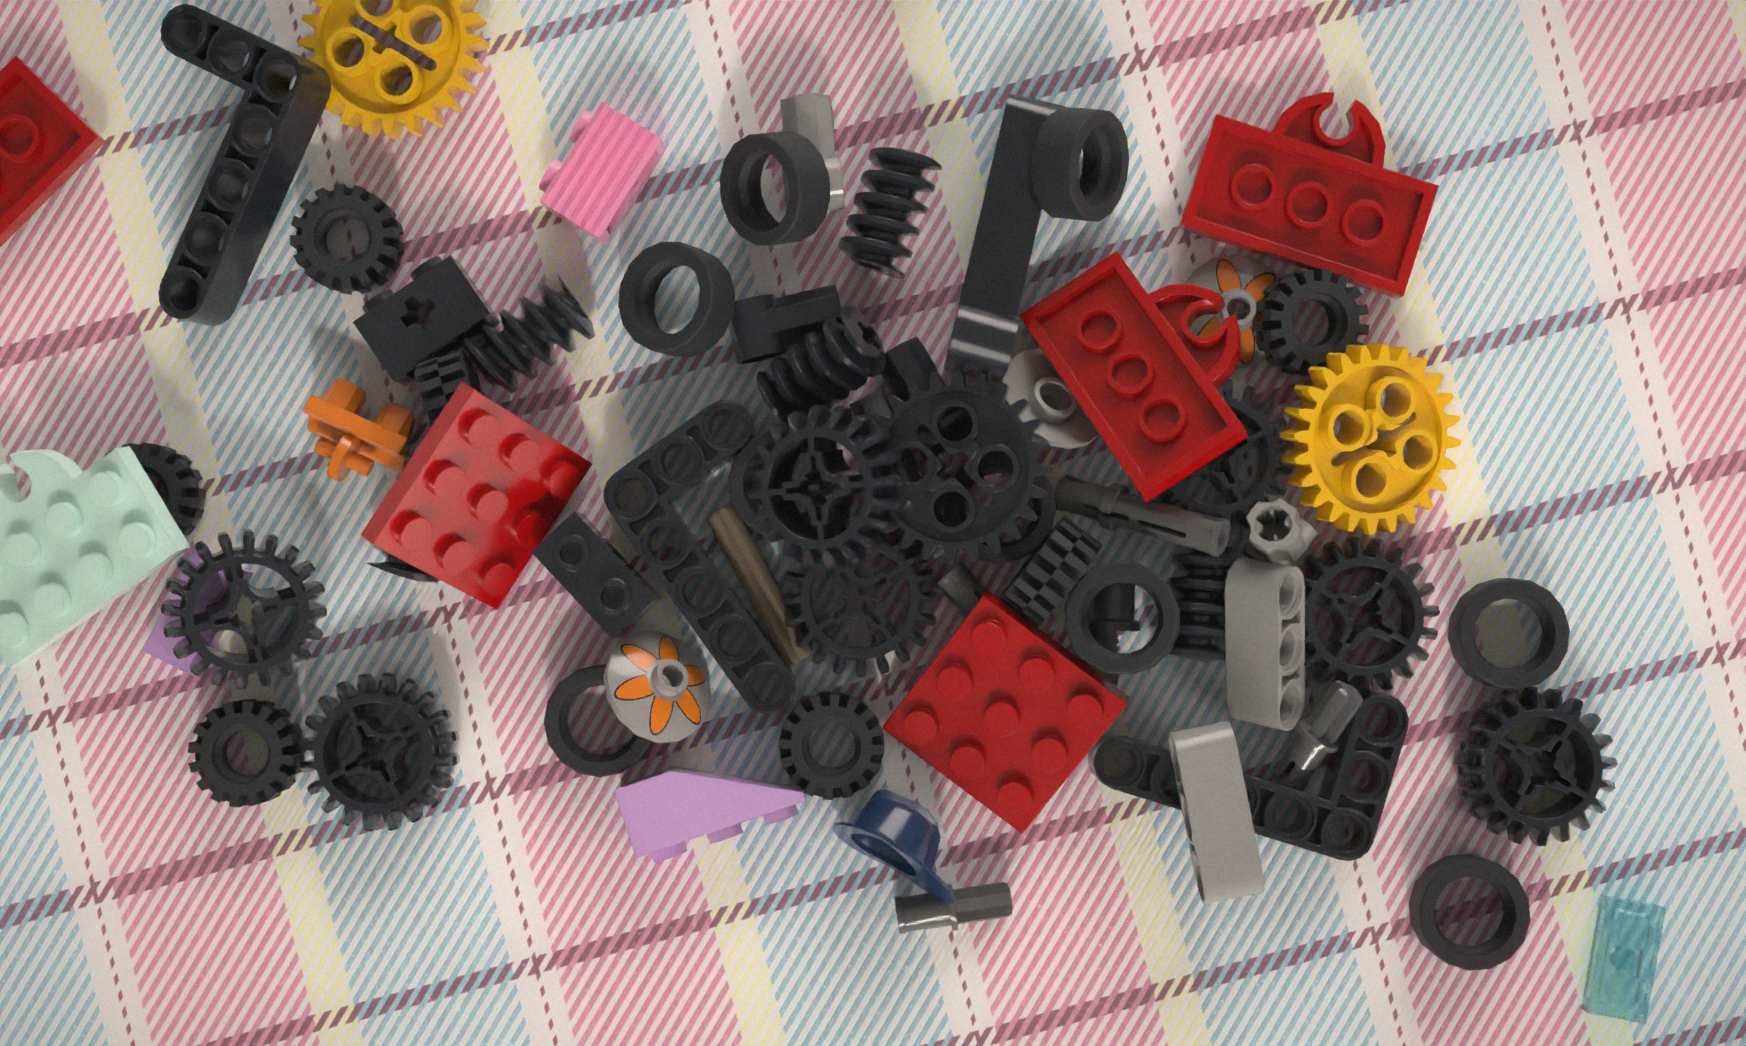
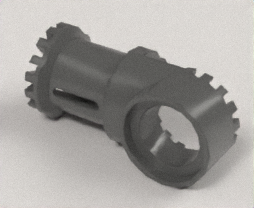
[1082,583,1141,686]

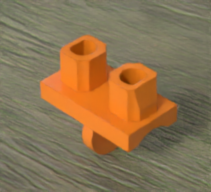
[303,378,415,482]

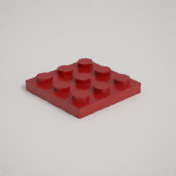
[361,381,592,610]
[882,590,1130,834]

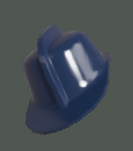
[832,789,956,903]

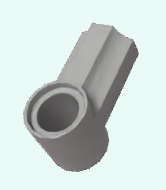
[780,93,845,211]
[1241,498,1319,566]

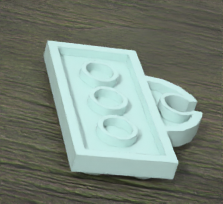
[0,446,191,669]

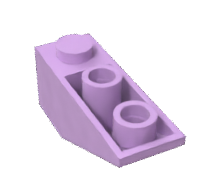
[614,767,807,863]

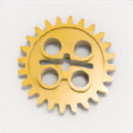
[298,0,490,140]
[1280,343,1461,535]

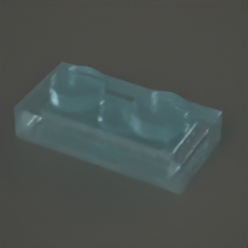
[1581,894,1666,1024]

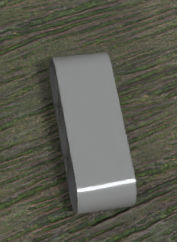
[1225,557,1305,731]
[1168,721,1265,904]

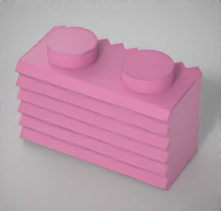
[539,102,666,245]

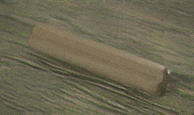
[707,505,812,666]

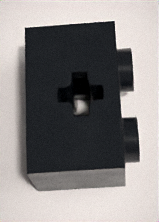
[353,255,500,386]
[531,511,662,639]

